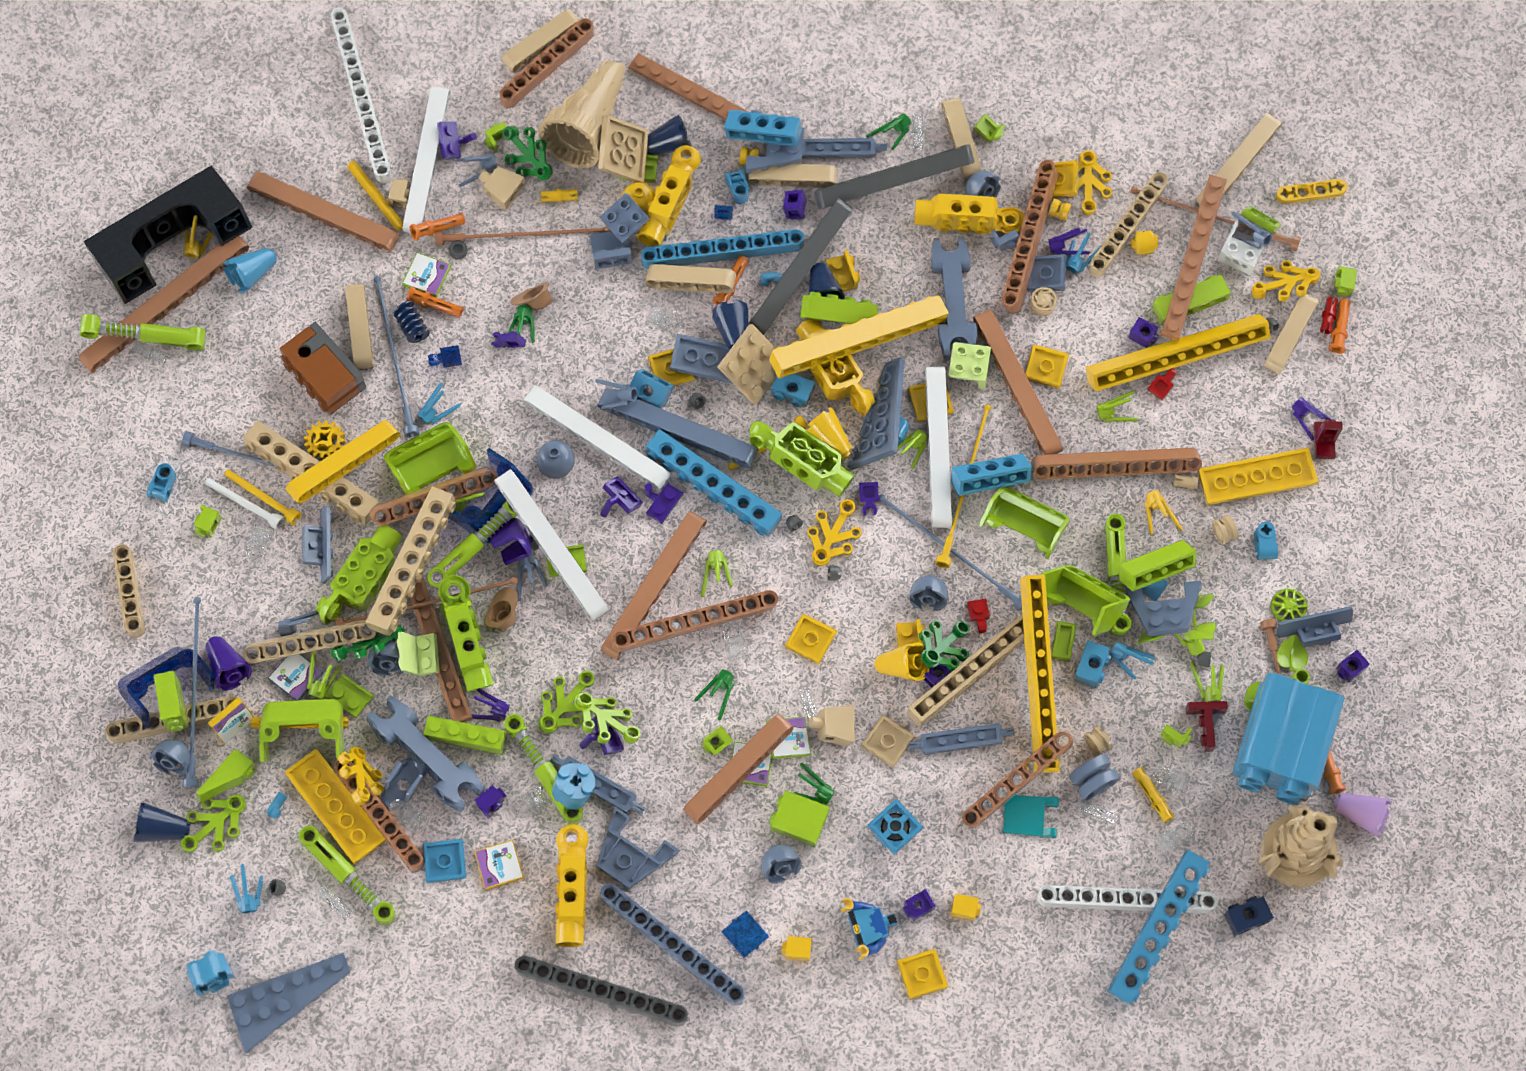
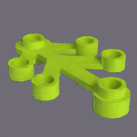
[539,670,595,733]
[574,692,640,744]
[181,794,246,853]

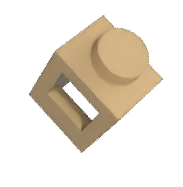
[388,179,410,209]

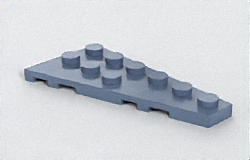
[847,357,905,469]
[227,953,351,1054]

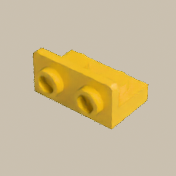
[826,250,860,292]
[896,619,925,649]

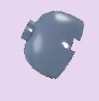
[965,171,1001,198]
[537,440,574,479]
[909,575,948,611]
[368,640,403,676]
[149,739,190,777]
[761,845,802,883]

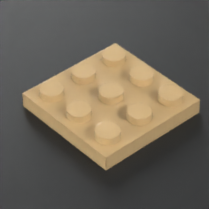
[598,115,648,182]
[717,324,777,404]

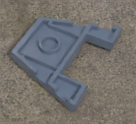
[746,110,804,174]
[1125,581,1202,636]
[596,807,680,890]

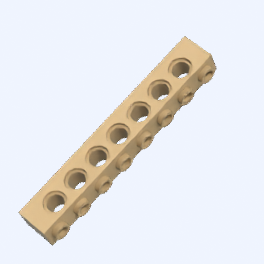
[244,420,379,526]
[366,486,456,637]
[907,615,1024,728]

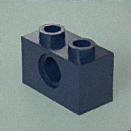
[1224,896,1274,937]

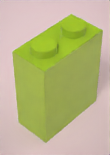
[154,671,188,732]
[768,790,830,847]

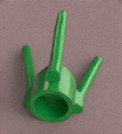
[866,113,911,150]
[502,305,535,348]
[694,669,735,720]
[794,763,835,804]

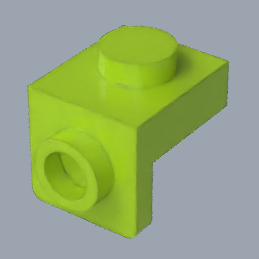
[973,114,1005,142]
[484,121,507,153]
[1160,725,1193,749]

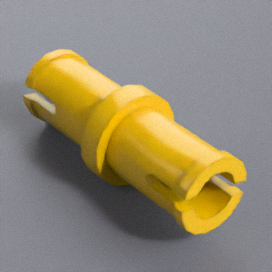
[540,188,578,203]

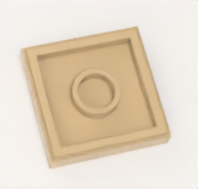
[861,714,915,768]

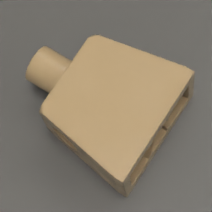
[479,167,525,211]
[808,705,855,746]

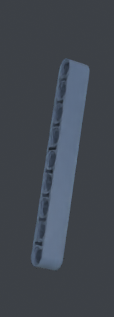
[597,388,758,468]
[600,884,744,1006]

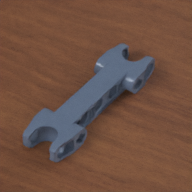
[931,237,977,359]
[366,696,485,813]

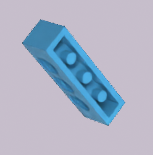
[724,110,802,147]
[951,453,1032,496]

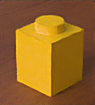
[950,893,981,921]
[782,936,812,962]

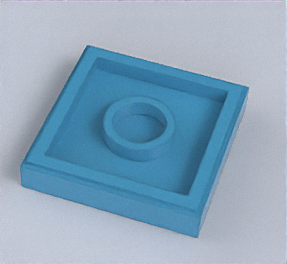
[423,838,467,883]

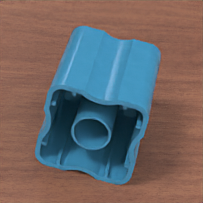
[1232,673,1345,805]

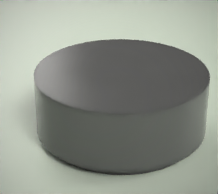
[449,241,468,259]

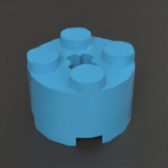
[552,763,595,809]
[186,950,234,996]

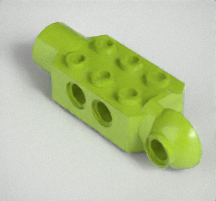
[749,421,855,497]
[316,525,403,625]
[438,575,494,692]

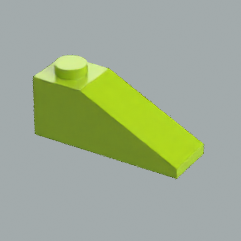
[196,749,255,802]

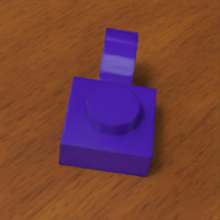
[491,331,526,348]

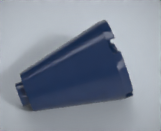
[646,115,692,155]
[809,263,845,300]
[712,300,749,350]
[134,802,191,842]

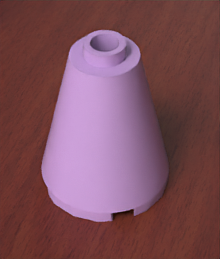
[1334,793,1392,837]

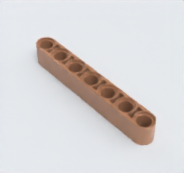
[499,18,594,108]
[369,467,498,526]
[683,713,794,824]
[962,731,1074,827]
[334,760,424,872]

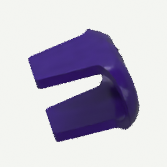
[490,518,533,565]

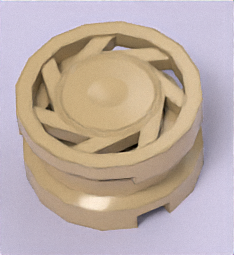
[1030,287,1057,316]
[1212,515,1239,545]
[1084,726,1113,756]

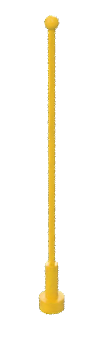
[935,404,991,568]

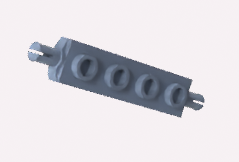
[802,138,887,158]
[909,723,1015,755]
[550,755,646,815]

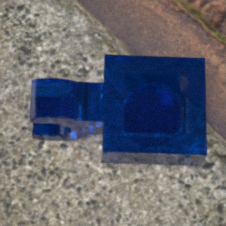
[428,345,462,368]

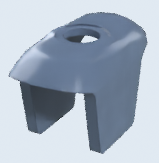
[381,757,426,811]

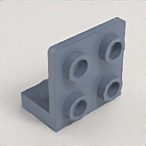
[599,193,650,248]
[590,231,632,269]

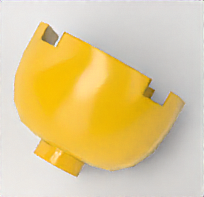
[621,182,655,214]

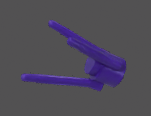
[1048,227,1090,255]
[1292,397,1332,440]
[471,689,510,722]

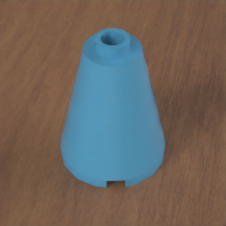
[223,248,277,294]

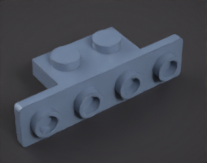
[302,506,333,584]
[1277,606,1353,648]

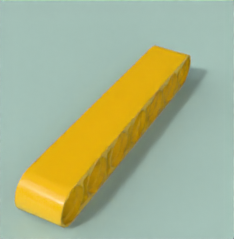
[285,420,400,504]

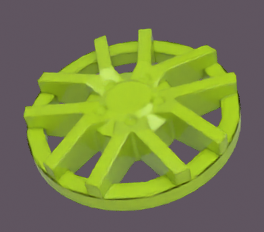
[1271,588,1308,622]

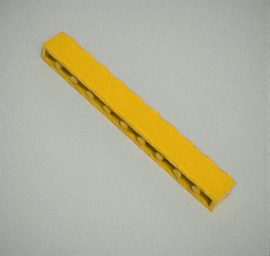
[769,295,949,379]
[1085,314,1271,392]
[1020,575,1060,774]

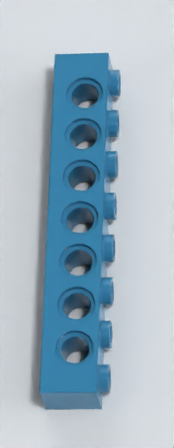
[646,429,782,537]
[1107,850,1210,1004]

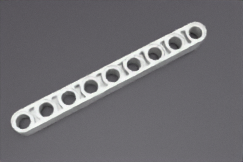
[403,87,451,233]
[925,367,952,528]
[523,386,671,491]
[494,469,609,622]
[1037,885,1218,914]

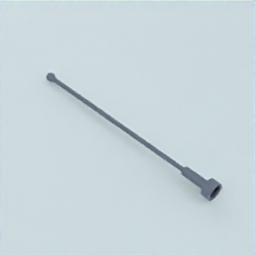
[374,276,420,438]
[182,431,355,485]
[879,494,1022,611]
[182,597,201,787]

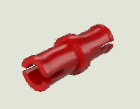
[1320,296,1338,334]

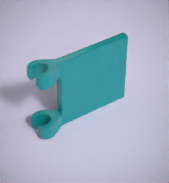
[1003,794,1059,838]

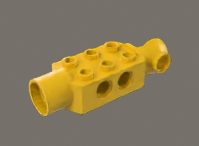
[637,145,701,247]
[914,194,1025,235]
[796,319,875,416]
[555,824,589,947]

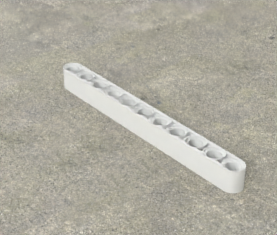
[331,8,392,184]

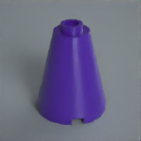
[205,636,252,691]

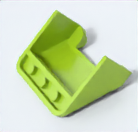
[384,422,477,501]

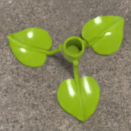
[1138,593,1216,656]
[1243,635,1318,710]

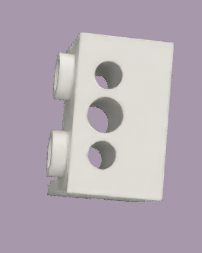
[1217,219,1265,276]

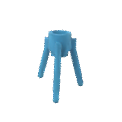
[1066,232,1102,274]
[417,382,461,425]
[1110,641,1155,679]
[230,864,263,913]

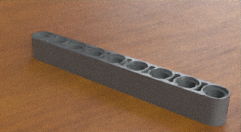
[814,144,975,209]
[748,198,854,335]
[515,955,688,1027]

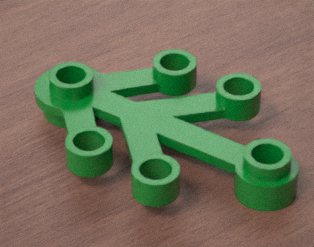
[503,126,553,181]
[919,620,970,671]
[330,624,406,661]

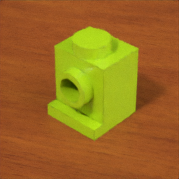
[1334,266,1357,297]
[194,505,222,537]
[702,725,733,756]

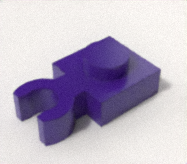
[859,482,879,515]

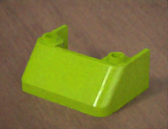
[979,486,1070,559]
[1041,565,1130,636]
[259,699,344,762]

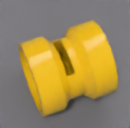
[739,146,760,165]
[1048,198,1072,222]

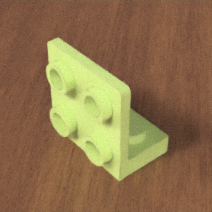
[949,342,991,389]
[397,632,440,676]

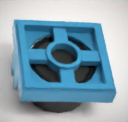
[867,799,924,855]

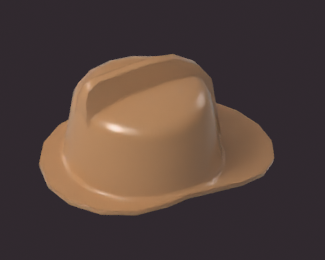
[510,282,553,310]
[485,587,518,632]

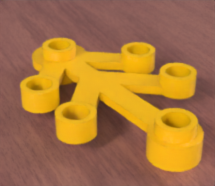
[1068,150,1112,216]
[1251,260,1321,302]
[807,499,862,566]
[338,746,384,806]

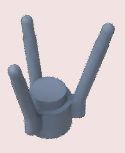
[456,154,497,187]
[1232,212,1273,248]
[595,379,637,410]
[517,553,548,601]
[278,610,319,641]

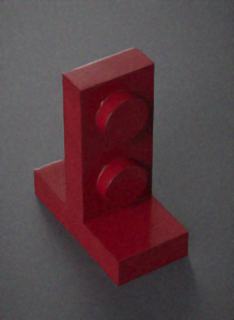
[1314,419,1343,459]
[1185,701,1228,752]

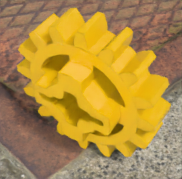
[304,420,346,460]

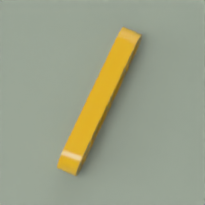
[1276,179,1347,204]

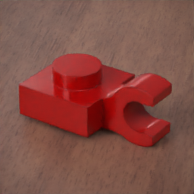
[1147,368,1177,401]
[967,599,990,633]

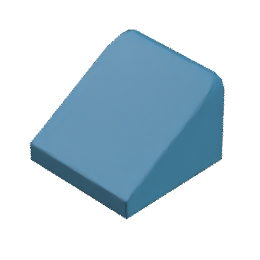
[1143,579,1168,601]

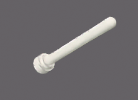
[205,478,285,530]

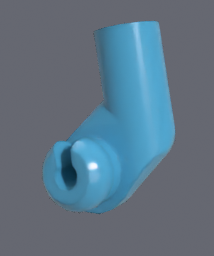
[759,271,783,286]
[267,792,287,819]

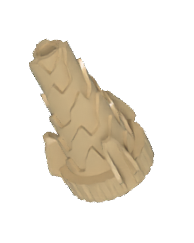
[538,60,626,169]
[1258,805,1344,889]

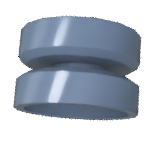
[1069,754,1120,801]

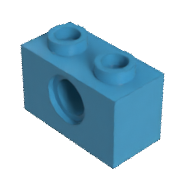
[629,368,674,408]
[771,374,815,407]
[1074,640,1111,688]

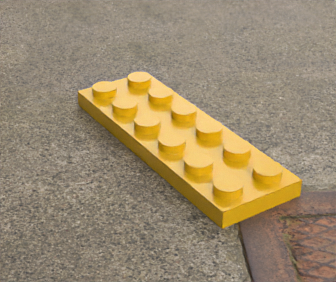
[1197,447,1319,506]
[284,748,387,865]

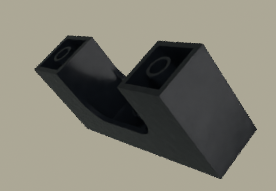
[83,165,253,304]

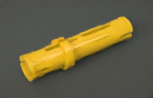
[1132,767,1175,823]

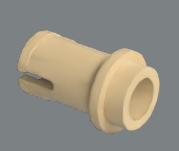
[1174,474,1198,490]

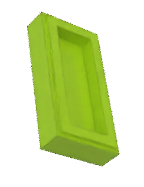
[1051,621,1077,662]

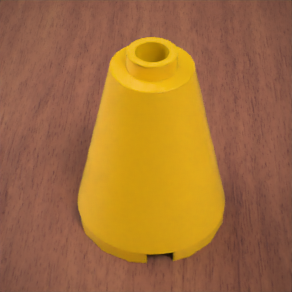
[804,407,852,460]
[875,642,930,681]

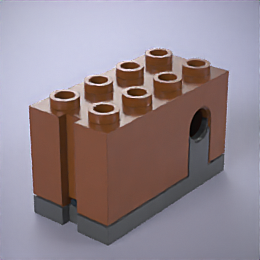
[279,321,367,415]

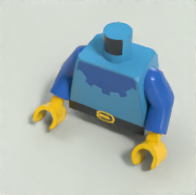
[839,898,897,960]

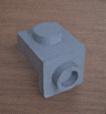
[991,229,1019,251]

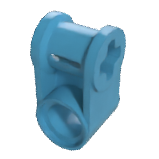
[724,168,749,204]
[147,463,176,502]
[1254,521,1278,560]

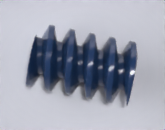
[393,301,430,343]

